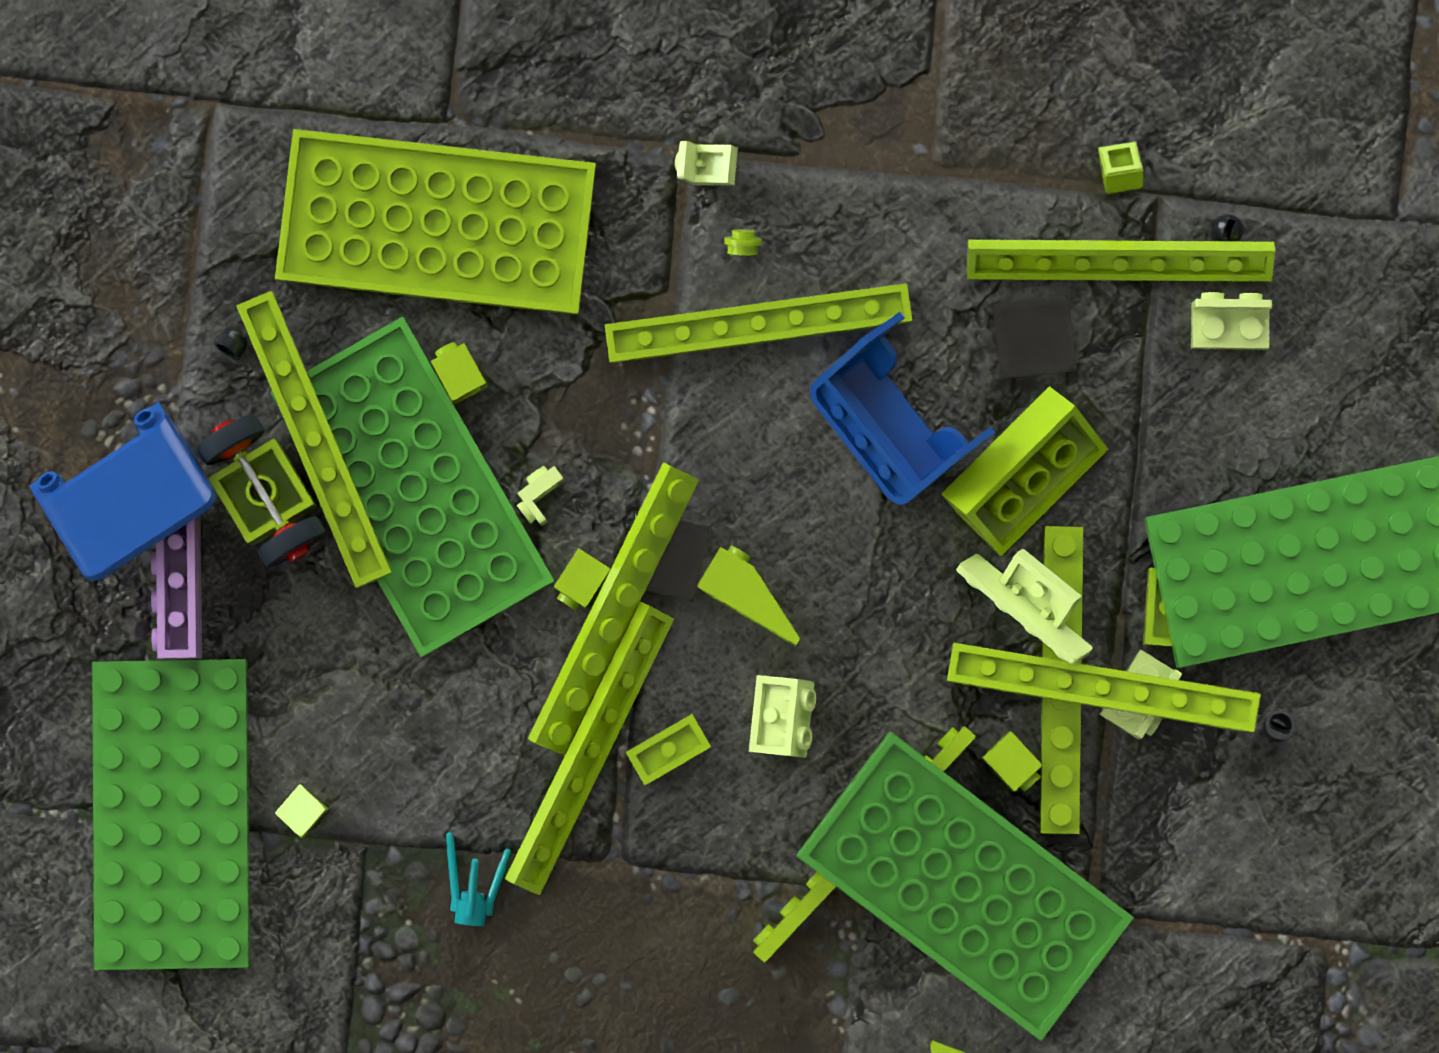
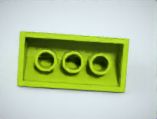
[941,386,1109,556]

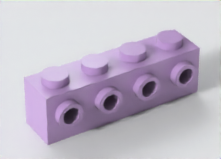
[151,516,202,660]

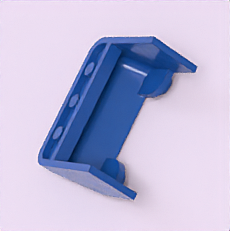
[810,312,996,505]

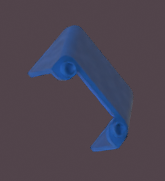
[29,402,216,581]

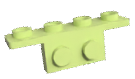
[956,549,1093,665]

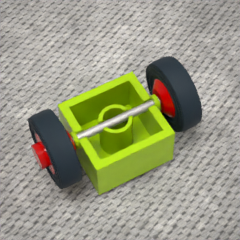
[197,414,326,568]

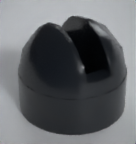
[1211,214,1243,242]
[214,327,248,360]
[1263,710,1296,742]

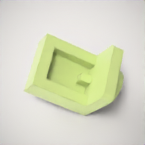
[675,141,738,185]
[517,466,565,526]

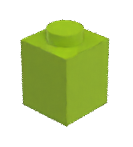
[431,342,488,405]
[554,548,611,611]
[981,731,1043,792]

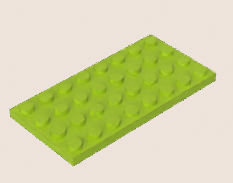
[275,129,596,315]

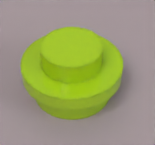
[724,229,762,255]

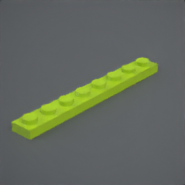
[967,240,1275,281]
[604,283,912,364]
[237,291,392,588]
[528,462,699,755]
[1040,526,1083,834]
[505,602,674,895]
[947,643,1260,733]
[753,726,976,963]

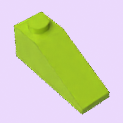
[697,545,800,647]

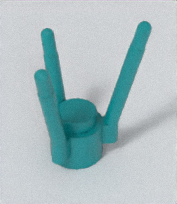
[446,832,511,926]

